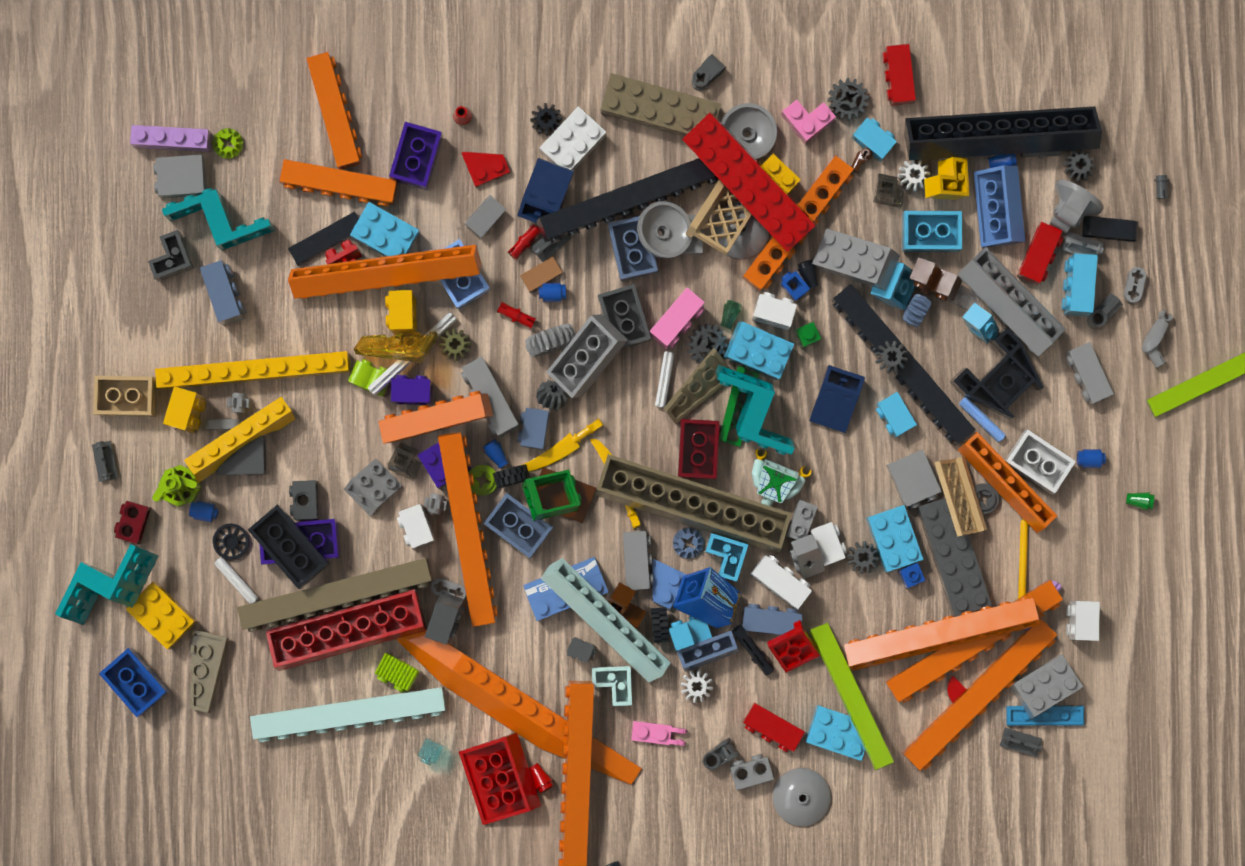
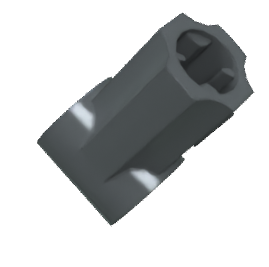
[1087,293,1123,330]

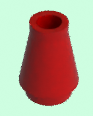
[453,106,472,125]
[529,763,554,793]

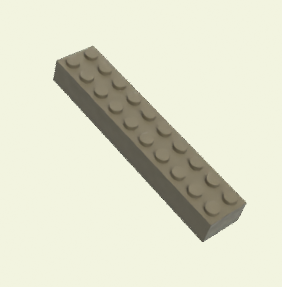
[595,454,792,554]
[237,558,434,632]

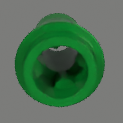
[1126,492,1155,511]

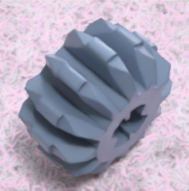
[903,294,931,328]

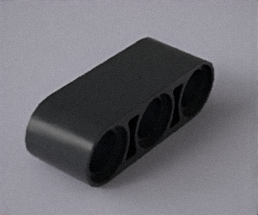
[1082,216,1139,242]

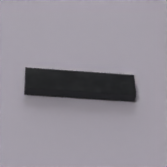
[288,211,359,265]

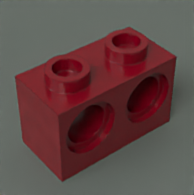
[114,501,151,544]

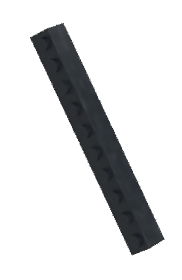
[536,158,719,244]
[832,284,976,445]

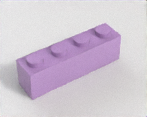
[130,125,211,152]

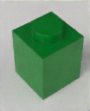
[794,322,821,349]

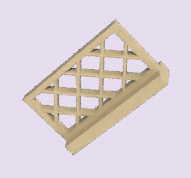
[685,180,752,255]
[935,456,987,537]

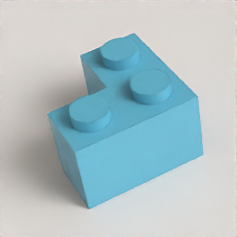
[705,533,748,582]
[668,616,712,651]

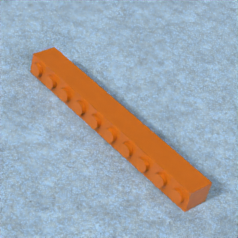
[288,245,482,299]
[438,431,498,627]
[885,580,1063,703]
[844,597,1041,671]
[902,618,1057,770]
[558,681,594,866]

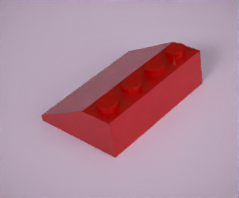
[459,732,541,825]

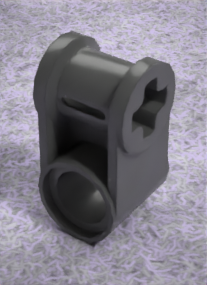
[692,54,726,91]
[702,737,740,770]

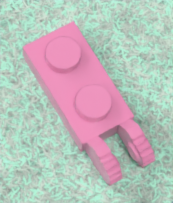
[631,721,687,746]

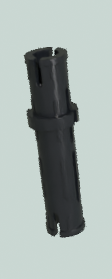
[732,624,774,676]

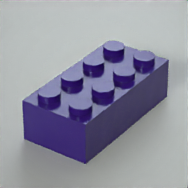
[259,519,341,565]

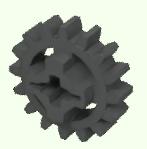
[827,78,869,120]
[686,324,728,364]

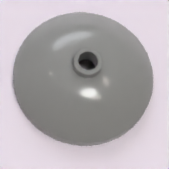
[721,103,777,159]
[637,201,692,259]
[714,202,770,259]
[773,768,831,826]

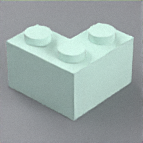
[592,666,632,706]

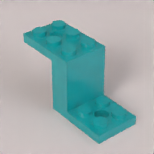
[162,188,275,251]
[716,365,795,455]
[55,544,158,625]

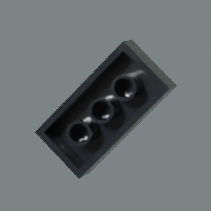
[248,504,330,589]

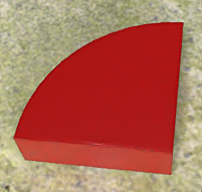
[947,675,967,703]

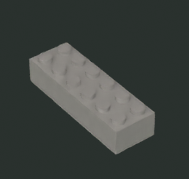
[958,247,1065,356]

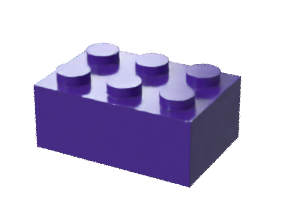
[389,122,443,190]

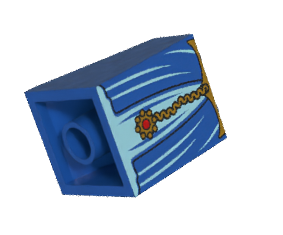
[673,567,741,628]

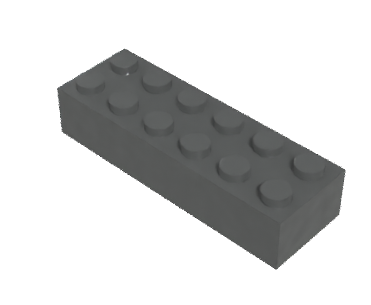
[916,498,992,617]

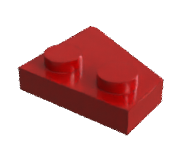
[461,152,510,187]

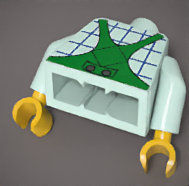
[751,448,812,507]

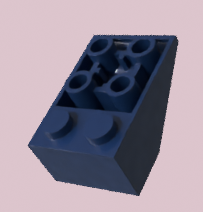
[517,158,574,223]
[809,365,865,433]

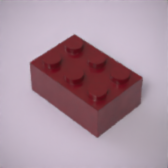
[678,419,720,480]

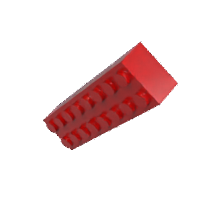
[682,112,817,252]
[266,589,427,671]

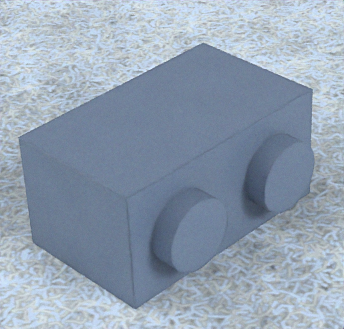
[517,408,549,450]

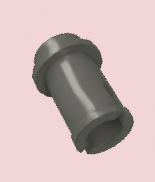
[1154,175,1169,199]

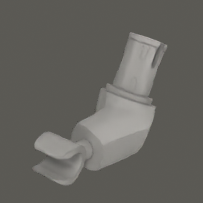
[1142,310,1173,368]

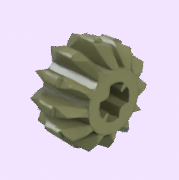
[439,328,472,361]

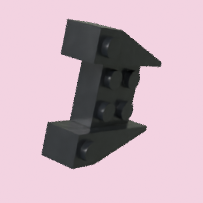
[950,327,1044,419]

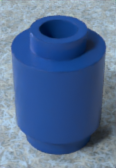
[539,283,566,303]
[1077,449,1106,468]
[189,501,219,523]

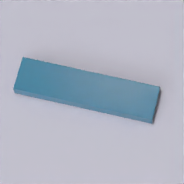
[1006,706,1084,726]

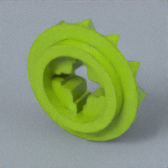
[212,128,243,159]
[469,465,496,495]

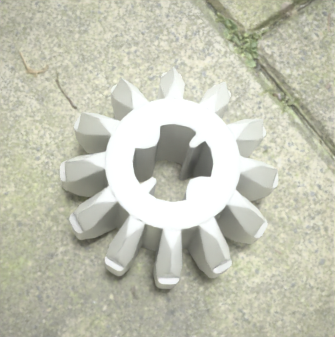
[897,160,930,192]
[680,670,713,703]

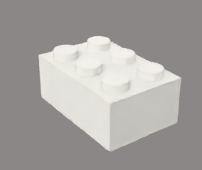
[539,106,606,171]
[1005,429,1076,494]
[750,555,812,609]

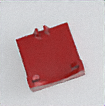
[767,620,820,673]

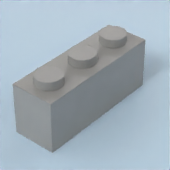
[1065,342,1114,405]
[623,531,653,590]

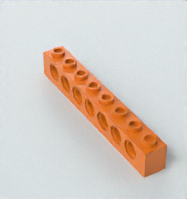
[742,155,854,292]

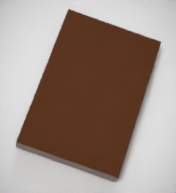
[536,467,596,524]

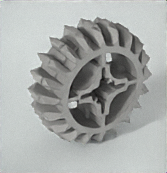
[525,324,576,357]

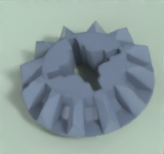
[673,528,703,558]

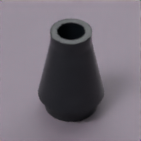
[797,259,819,288]

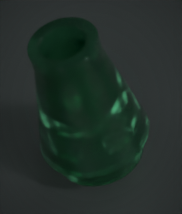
[721,299,742,329]

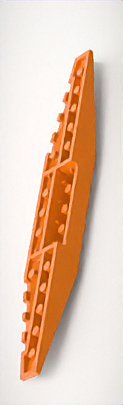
[396,631,642,785]

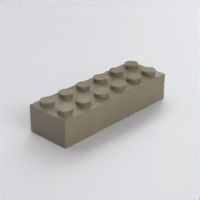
[601,73,721,137]

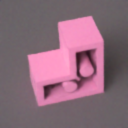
[781,100,836,144]

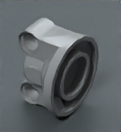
[1050,179,1104,234]

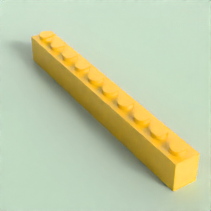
[155,351,351,390]

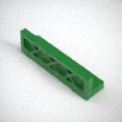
[719,366,759,447]

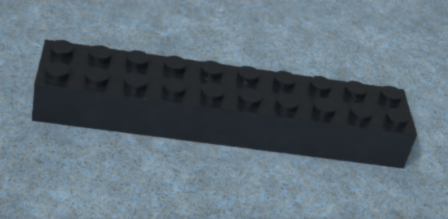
[904,106,1102,161]

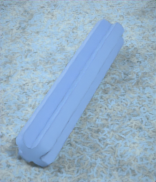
[959,397,1006,442]

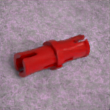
[507,224,541,260]
[497,302,536,329]

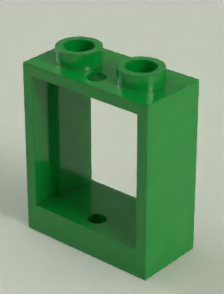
[522,469,581,521]

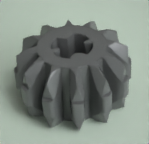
[1063,150,1096,182]
[875,341,908,374]
[536,380,569,412]
[846,541,879,574]

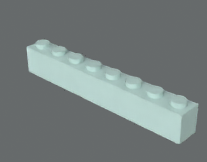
[541,558,670,682]

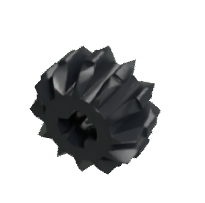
[530,103,563,136]

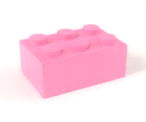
[649,288,705,350]

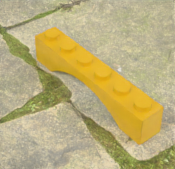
[184,397,295,483]

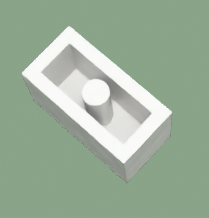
[809,522,847,566]

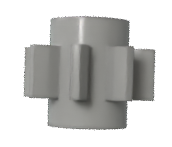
[227,393,251,413]
[424,493,448,515]

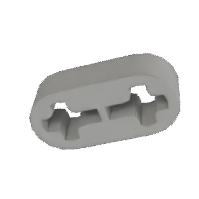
[1123,267,1146,303]
[205,419,242,430]
[431,578,466,599]

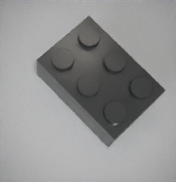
[598,284,651,350]

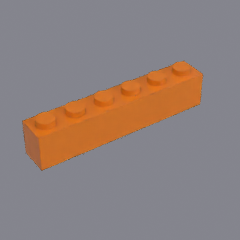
[306,52,363,170]
[279,159,398,207]
[378,391,493,444]
[957,432,1058,533]

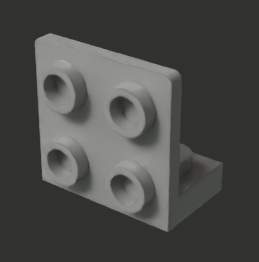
[344,459,402,517]

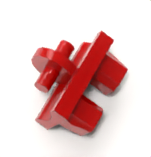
[325,239,362,264]

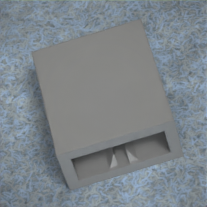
[153,155,206,199]
[886,449,942,509]

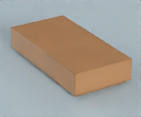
[520,257,563,292]

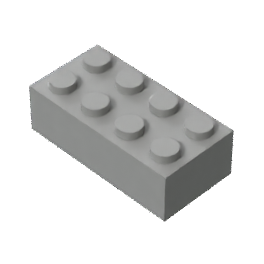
[812,229,900,291]
[546,314,628,398]
[461,357,519,438]

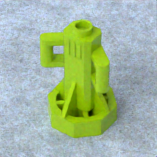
[152,465,201,507]

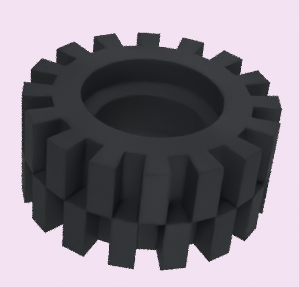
[493,464,530,488]
[651,607,669,643]

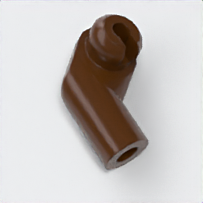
[851,148,873,173]

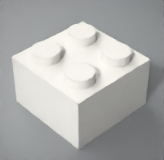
[752,292,797,331]
[397,504,436,549]
[1066,601,1100,641]

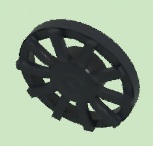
[213,523,249,560]

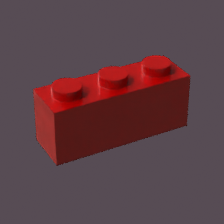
[882,44,916,106]
[1017,222,1063,285]
[743,702,805,753]

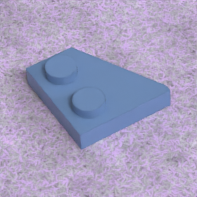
[652,559,686,609]

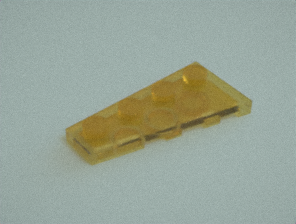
[354,331,438,363]

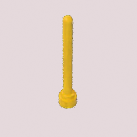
[1016,519,1028,600]

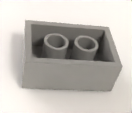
[1010,654,1083,719]

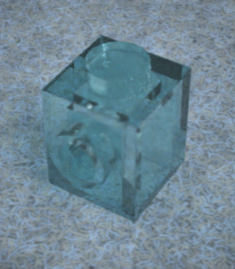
[417,737,445,766]

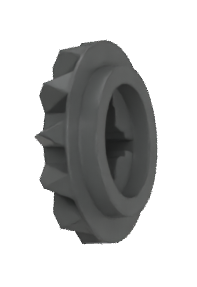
[974,483,999,514]

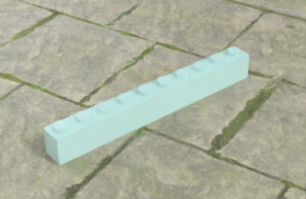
[250,687,446,742]

